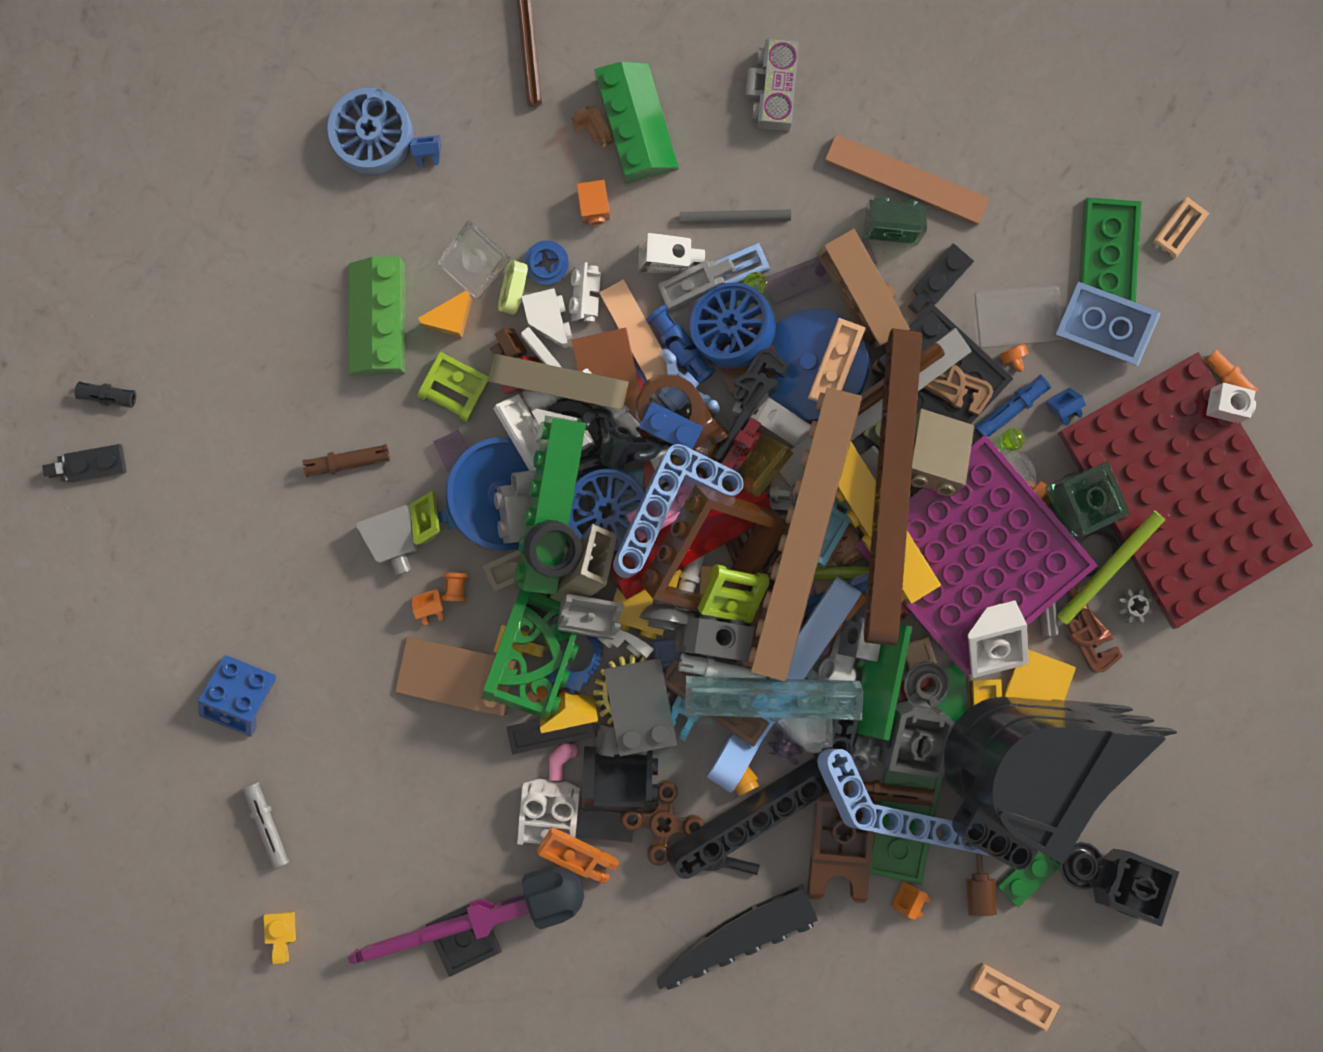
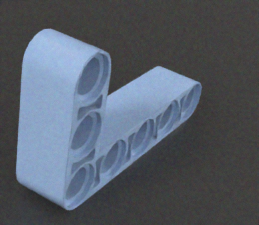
[613,444,743,578]

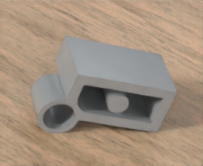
[494,470,536,543]

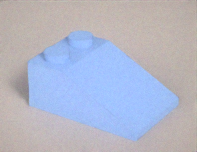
[1056,282,1161,367]

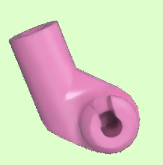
[549,743,578,781]

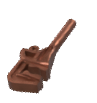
[1066,584,1123,673]

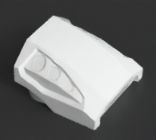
[517,779,580,845]

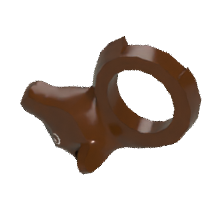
[635,374,729,479]

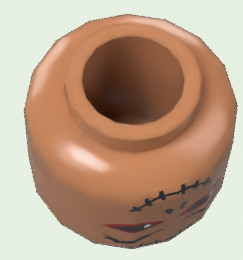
[830,524,863,566]

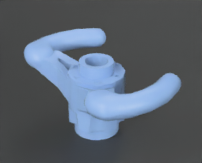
[658,349,720,414]

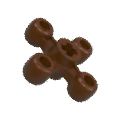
[620,780,705,866]

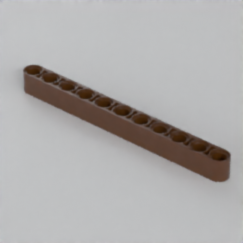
[864,328,922,646]

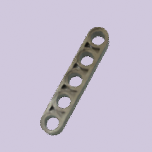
[488,354,629,410]

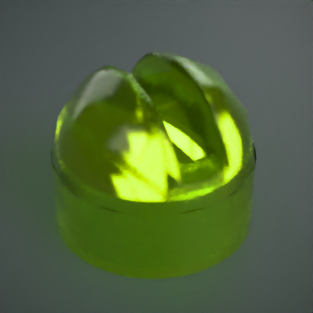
[744,272,767,294]
[1001,428,1025,451]

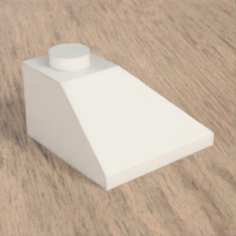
[968,601,1029,678]

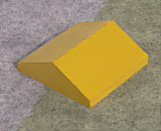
[540,689,598,733]

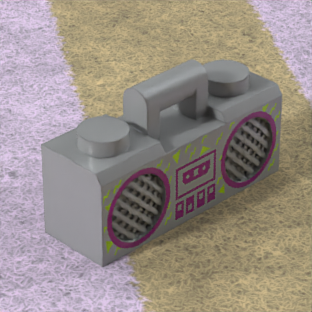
[745,39,799,132]

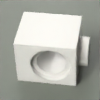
[1206,383,1256,423]

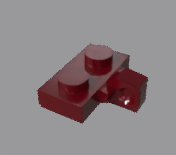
[721,417,762,472]

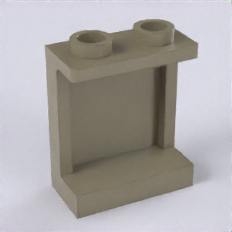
[911,409,974,496]

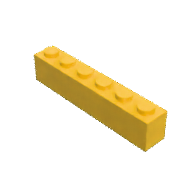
[836,442,941,604]

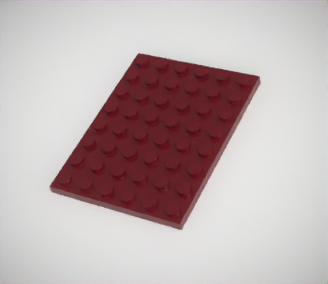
[1058,352,1313,629]

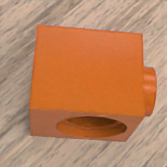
[577,180,610,226]

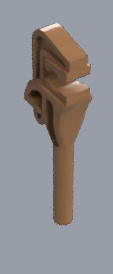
[872,359,993,416]

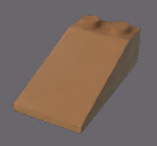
[395,637,517,716]

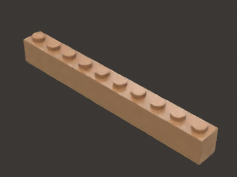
[748,387,862,681]

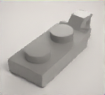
[658,258,737,312]

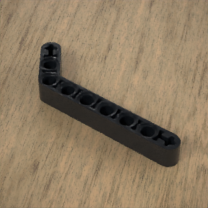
[666,700,858,879]

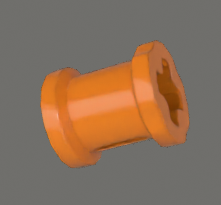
[441,572,469,602]

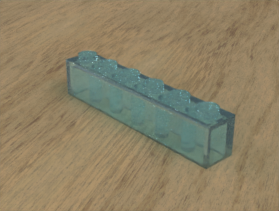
[685,676,864,720]

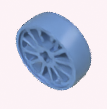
[327,88,413,175]

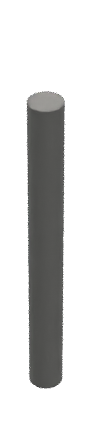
[680,209,791,223]

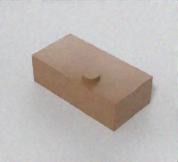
[816,229,910,351]

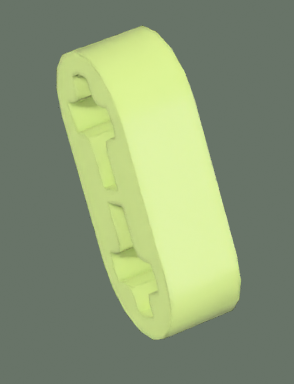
[498,260,527,315]

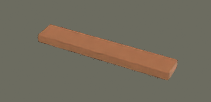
[825,134,990,226]

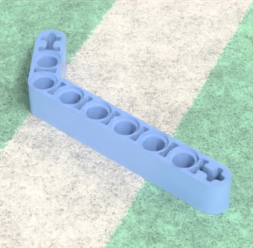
[706,576,861,793]
[817,749,1015,857]

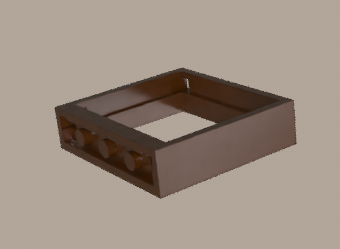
[640,485,788,611]

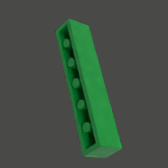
[514,415,586,595]

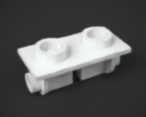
[569,262,601,323]

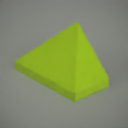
[410,491,440,545]

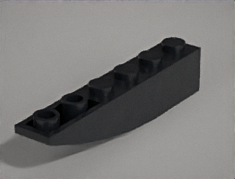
[657,884,818,990]

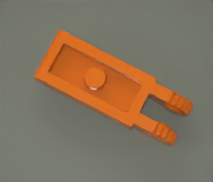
[537,826,619,884]

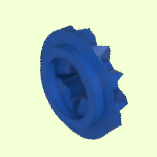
[524,241,569,285]

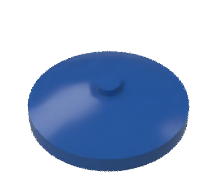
[769,309,870,422]
[445,437,529,551]

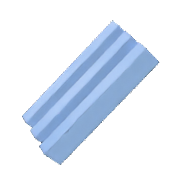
[716,243,770,283]

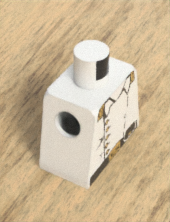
[638,233,705,274]

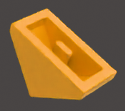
[418,290,473,338]

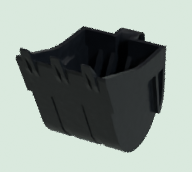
[944,697,1177,870]

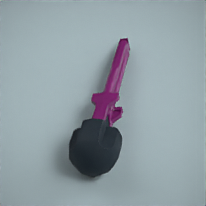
[348,866,584,964]

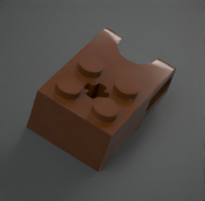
[807,798,874,904]

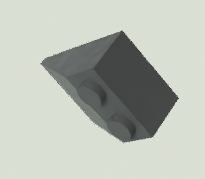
[604,658,677,756]

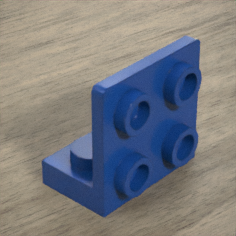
[198,656,276,737]

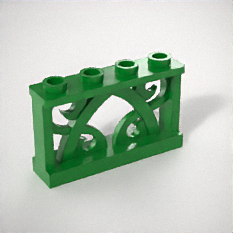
[481,589,582,720]

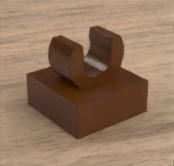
[490,328,527,358]

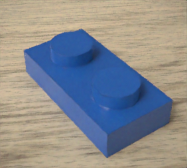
[638,401,703,449]

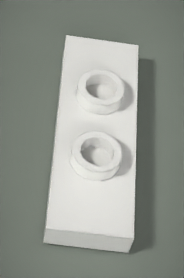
[493,394,541,471]

